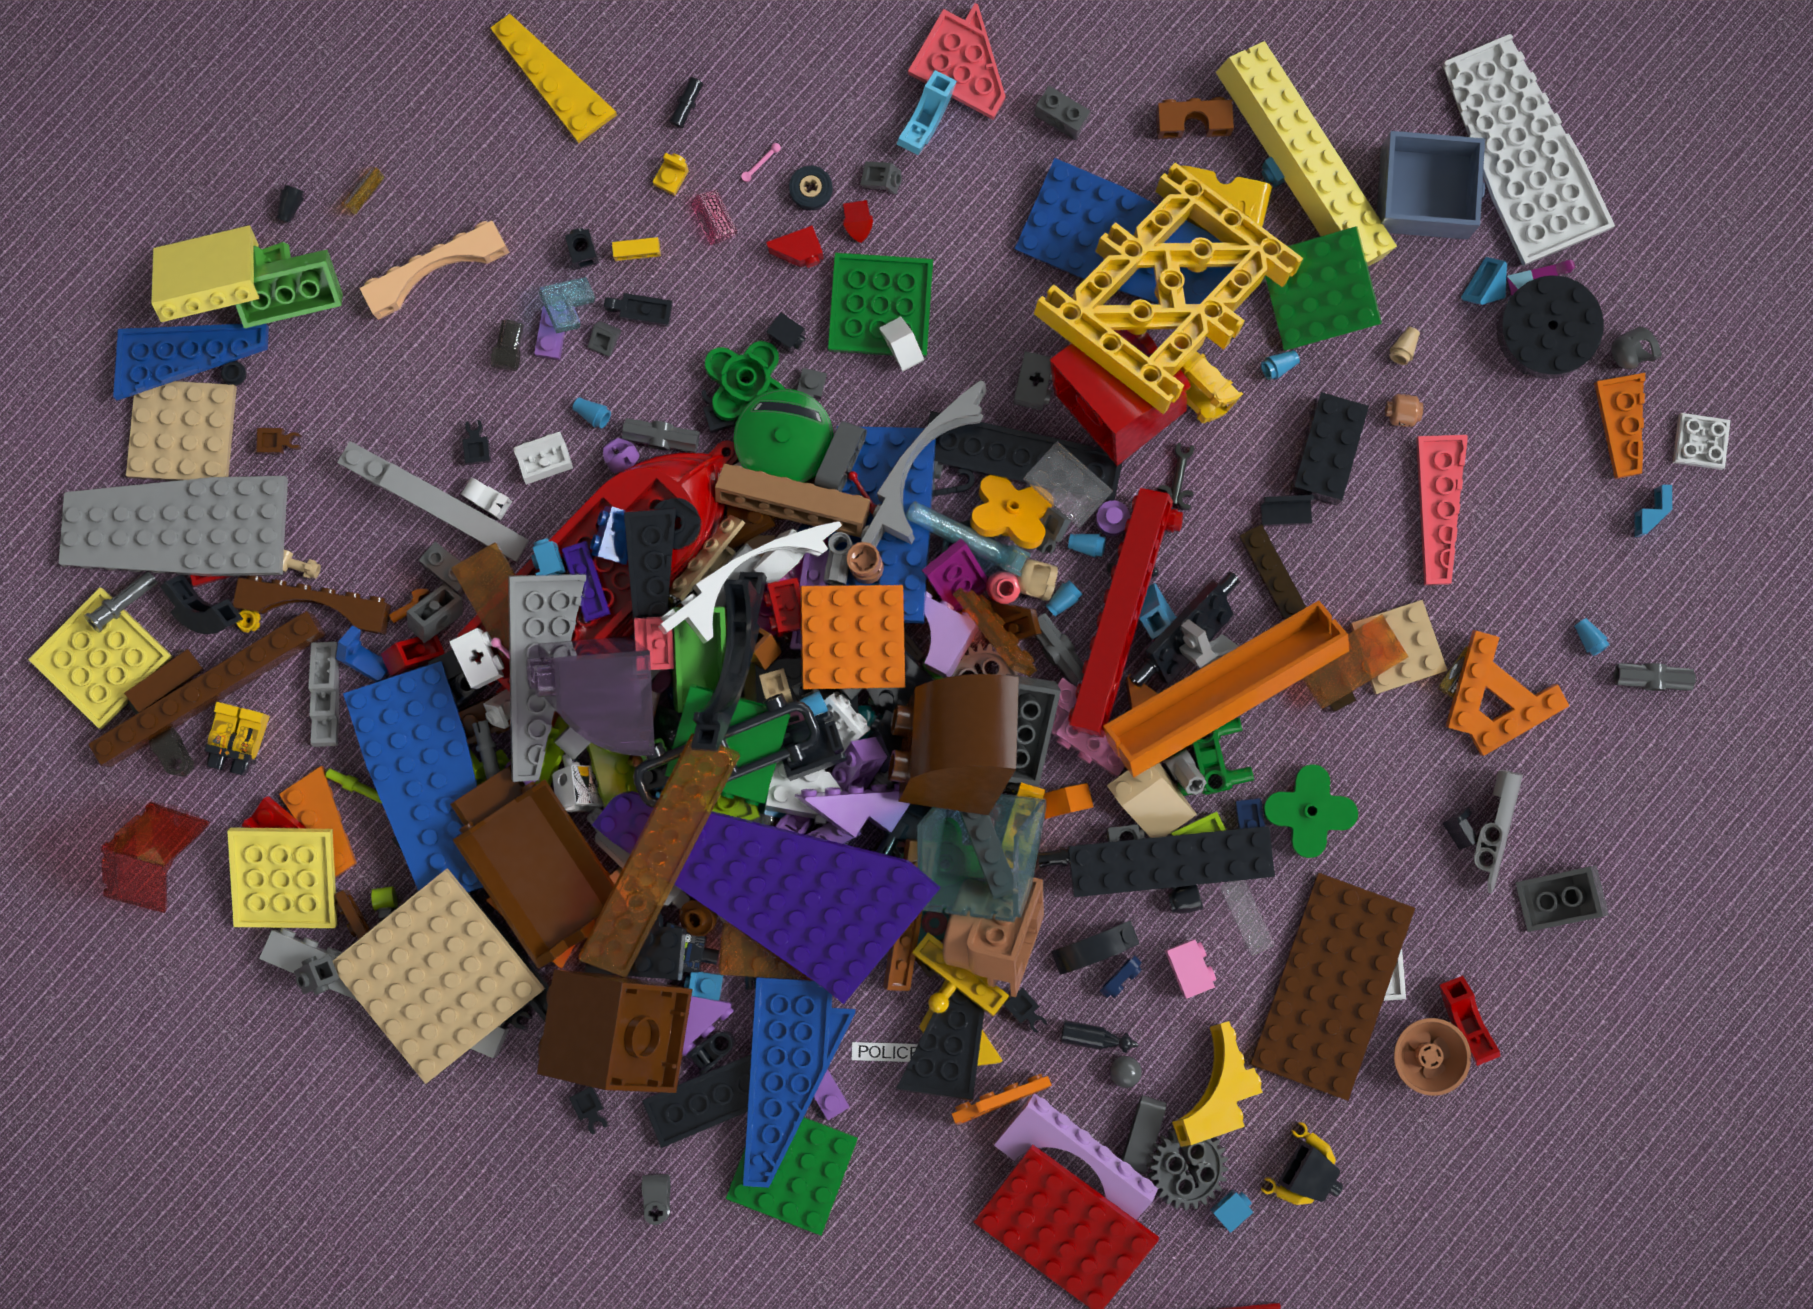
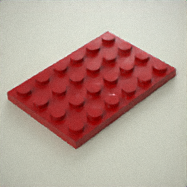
[974,1144,1159,1309]

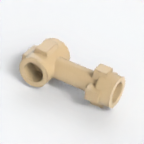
[283,550,321,579]

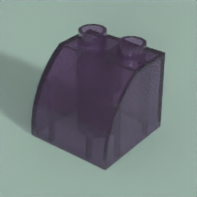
[526,637,655,756]

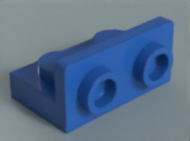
[590,506,628,565]

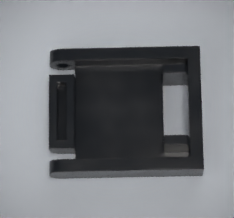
[780,711,847,781]

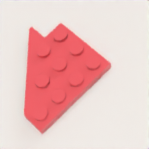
[908,3,1005,120]

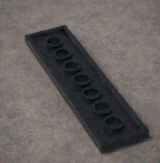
[927,411,1123,502]
[1067,826,1275,897]

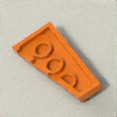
[279,766,357,878]

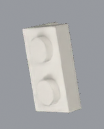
[513,432,573,485]

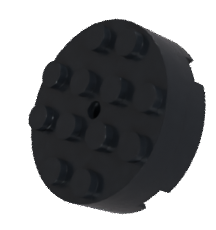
[1497,275,1604,379]

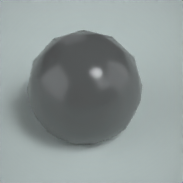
[1110,1056,1142,1088]

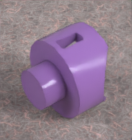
[603,438,640,473]
[1096,500,1130,536]

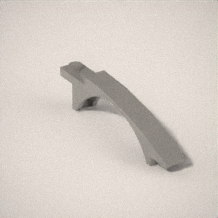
[860,380,987,547]
[337,441,529,562]

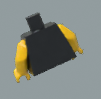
[1261,1122,1343,1205]

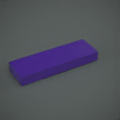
[562,541,611,622]

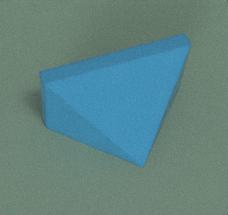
[1461,257,1507,305]

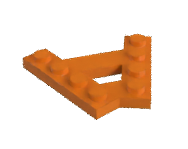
[1445,630,1569,756]

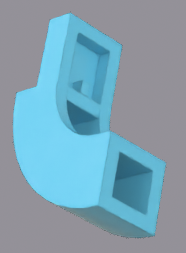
[897,70,957,155]

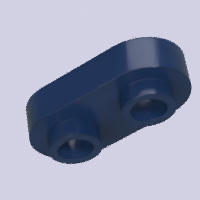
[1099,955,1142,998]

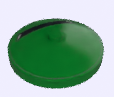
[734,389,834,483]

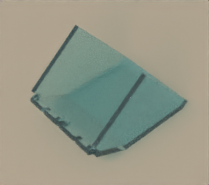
[917,794,1046,922]

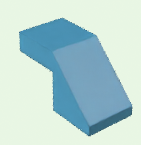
[1635,485,1672,537]

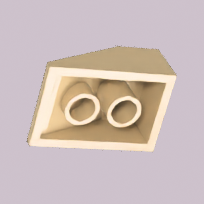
[1107,763,1197,838]

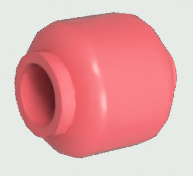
[986,571,1021,604]

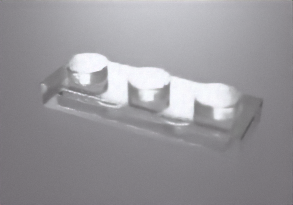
[1219,880,1275,956]

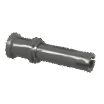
[84,571,158,633]

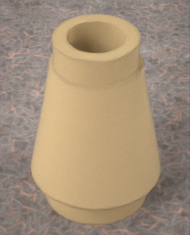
[1390,327,1420,365]

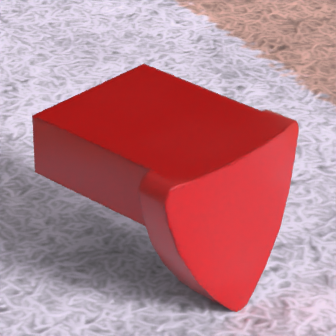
[843,200,873,243]

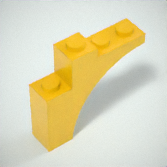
[1172,1021,1263,1147]

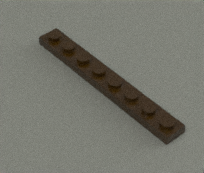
[1239,524,1357,713]

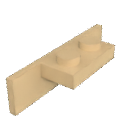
[669,515,745,601]

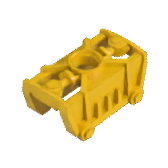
[1180,351,1243,423]

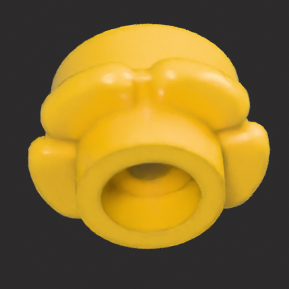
[237,609,261,633]

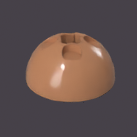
[1394,1018,1471,1096]

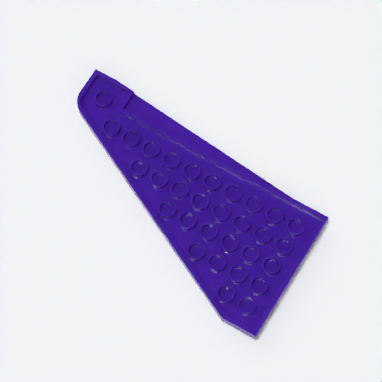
[592,791,941,1004]

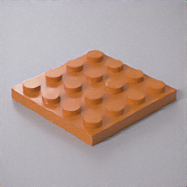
[800,585,905,689]

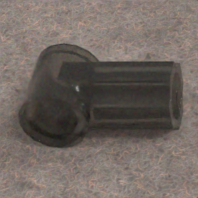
[491,320,524,372]

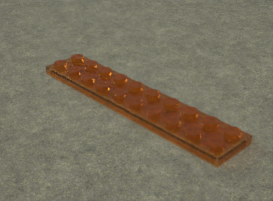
[579,733,740,978]

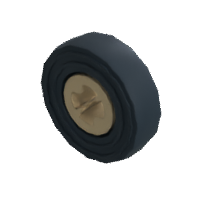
[789,165,833,210]

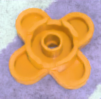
[970,475,1053,549]

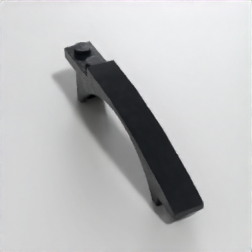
[691,572,767,752]

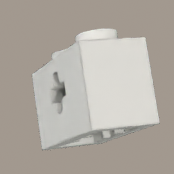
[449,628,504,689]

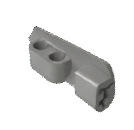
[1474,770,1523,894]

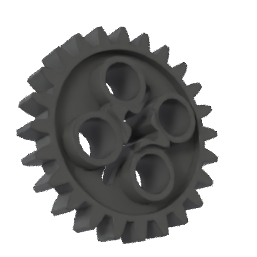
[1146,1129,1229,1210]

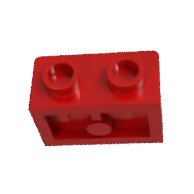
[763,578,801,638]
[242,796,306,829]

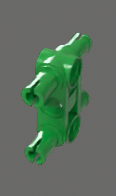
[1177,717,1254,796]

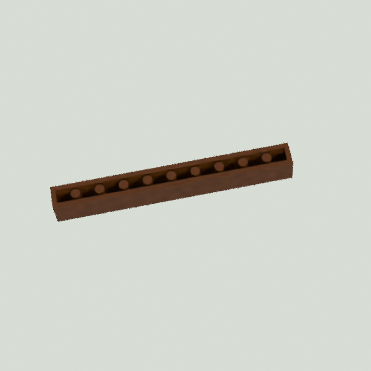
[88,611,327,767]

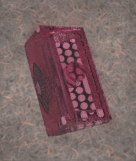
[691,190,738,245]

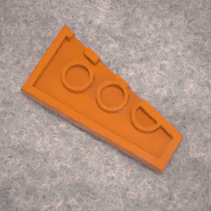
[1594,373,1645,479]

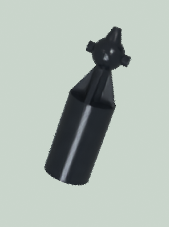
[1061,1020,1138,1053]

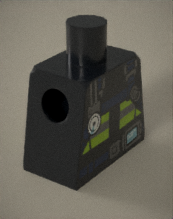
[667,922,720,972]

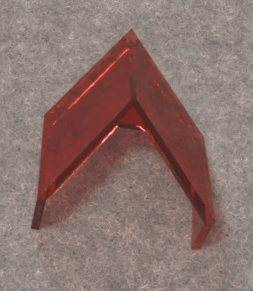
[100,802,210,913]

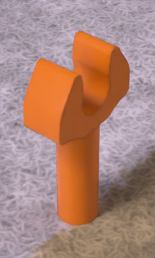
[389,589,430,623]

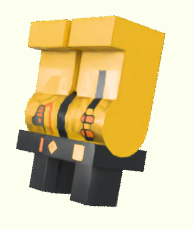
[204,702,270,776]

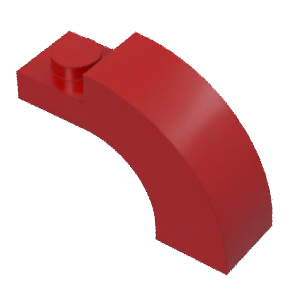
[1439,975,1500,1066]

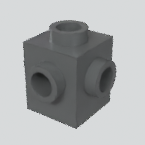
[294,955,340,995]

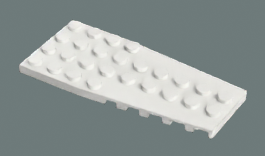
[1443,34,1615,266]

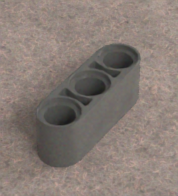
[815,421,867,492]
[1121,1095,1167,1174]

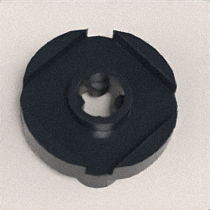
[654,498,702,550]

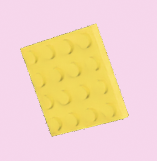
[28,588,173,729]
[227,828,338,928]

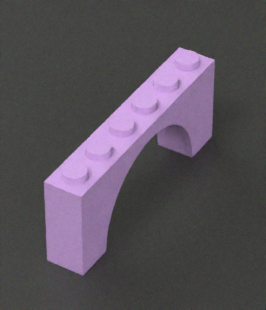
[924,591,979,678]
[994,1093,1158,1220]

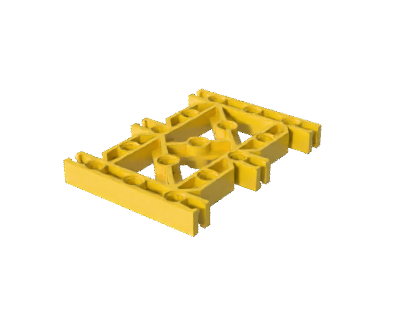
[1034,162,1303,414]

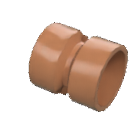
[847,542,884,584]

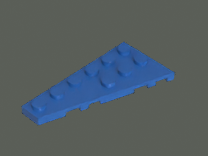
[113,323,269,401]

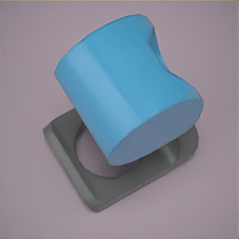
[792,682,828,716]

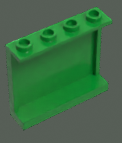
[665,684,790,806]

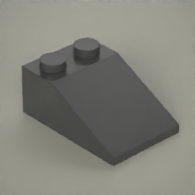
[1516,865,1609,932]

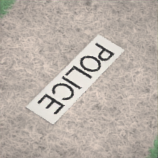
[852,1042,918,1062]

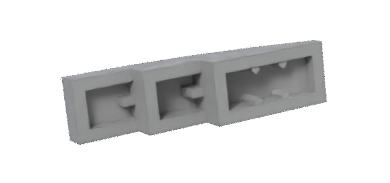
[308,642,339,747]

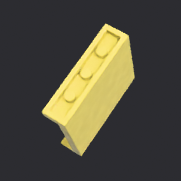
[151,225,259,322]

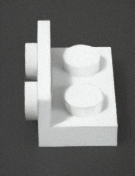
[816,692,870,753]

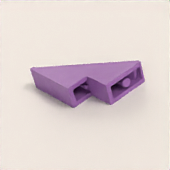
[795,783,910,837]
[682,996,734,1056]

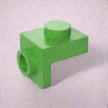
[253,242,291,266]

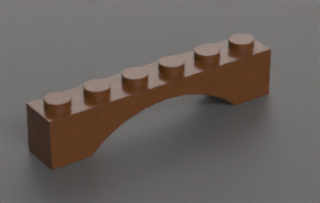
[233,576,392,635]

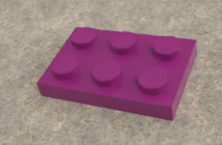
[922,538,988,612]

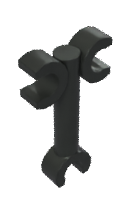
[1158,443,1194,510]

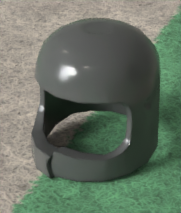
[1611,326,1662,370]

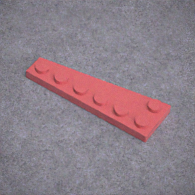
[1416,435,1468,585]

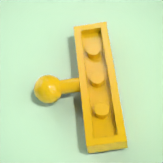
[912,933,1009,1017]

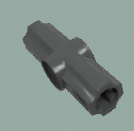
[622,418,700,453]
[1034,613,1084,685]
[1613,663,1696,691]

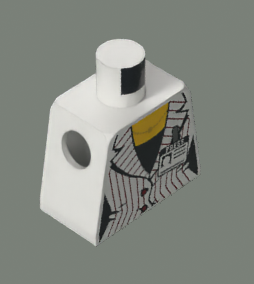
[552,754,604,812]

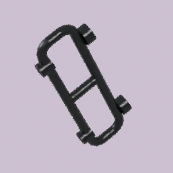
[633,693,820,811]

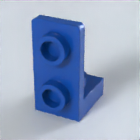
[336,625,388,682]

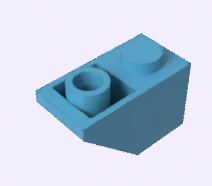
[1139,583,1176,640]

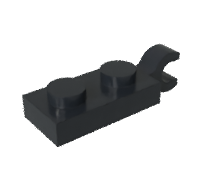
[603,293,673,327]

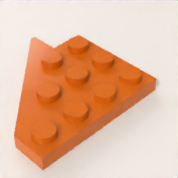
[952,1074,1052,1125]

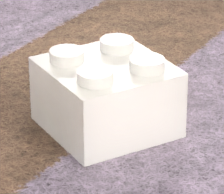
[765,758,825,819]

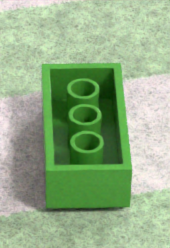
[236,249,343,328]

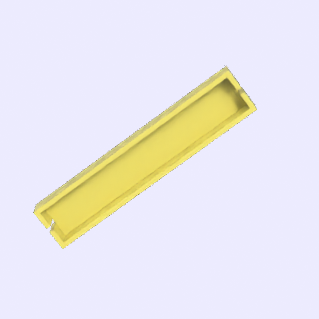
[1216,41,1397,266]

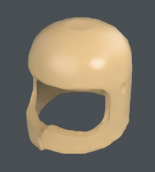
[1015,559,1058,601]

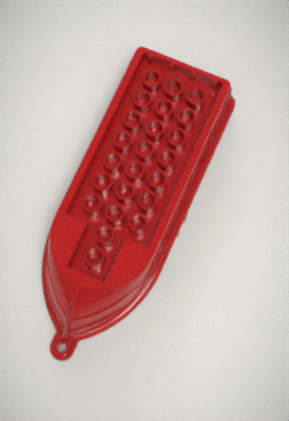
[457,440,738,715]

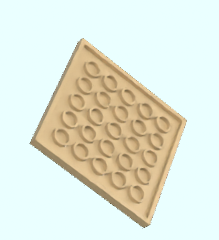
[333,868,545,1084]

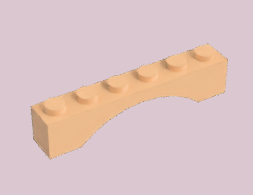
[360,221,510,320]

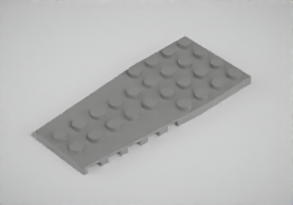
[59,476,288,576]

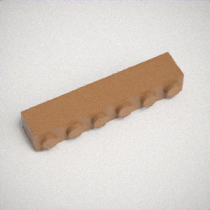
[715,464,870,537]

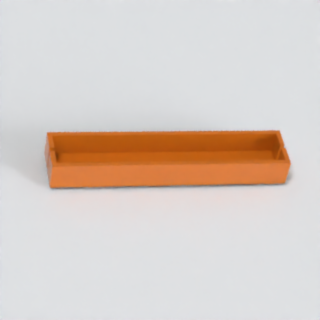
[1103,600,1349,778]

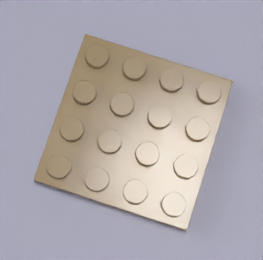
[126,381,237,481]

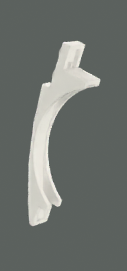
[658,521,842,644]

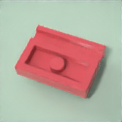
[634,617,674,670]

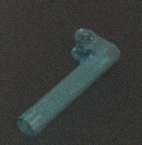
[906,501,1032,577]

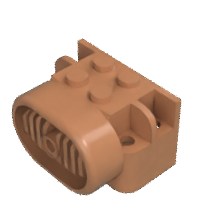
[943,873,1044,997]

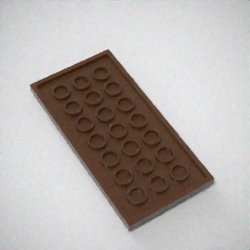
[1250,872,1416,1101]

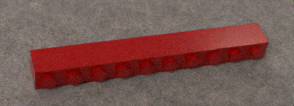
[1068,488,1173,738]

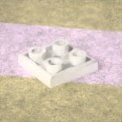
[1673,413,1730,470]

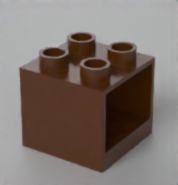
[537,969,693,1093]

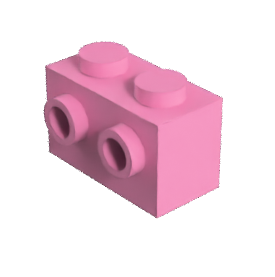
[1164,939,1216,999]

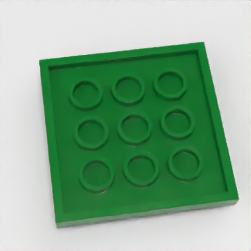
[1265,226,1382,351]
[828,253,933,358]
[726,1117,858,1236]

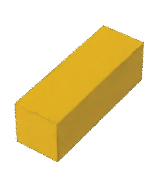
[612,237,661,261]

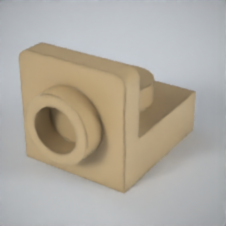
[759,668,793,703]

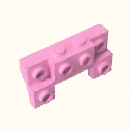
[1051,678,1125,777]

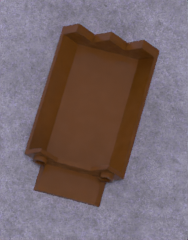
[450,765,629,969]

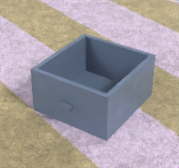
[1377,131,1485,240]

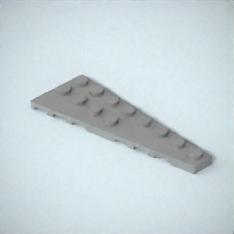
[508,574,586,782]

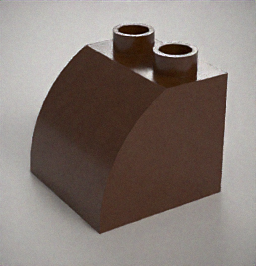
[888,674,1019,815]

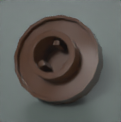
[679,899,717,937]

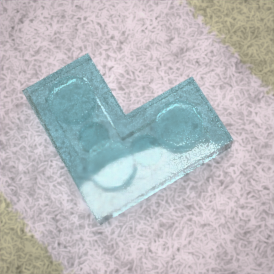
[539,277,595,334]

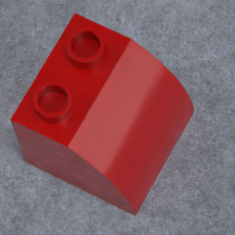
[1050,330,1191,466]

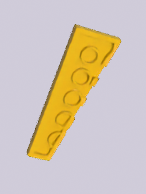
[491,14,617,144]

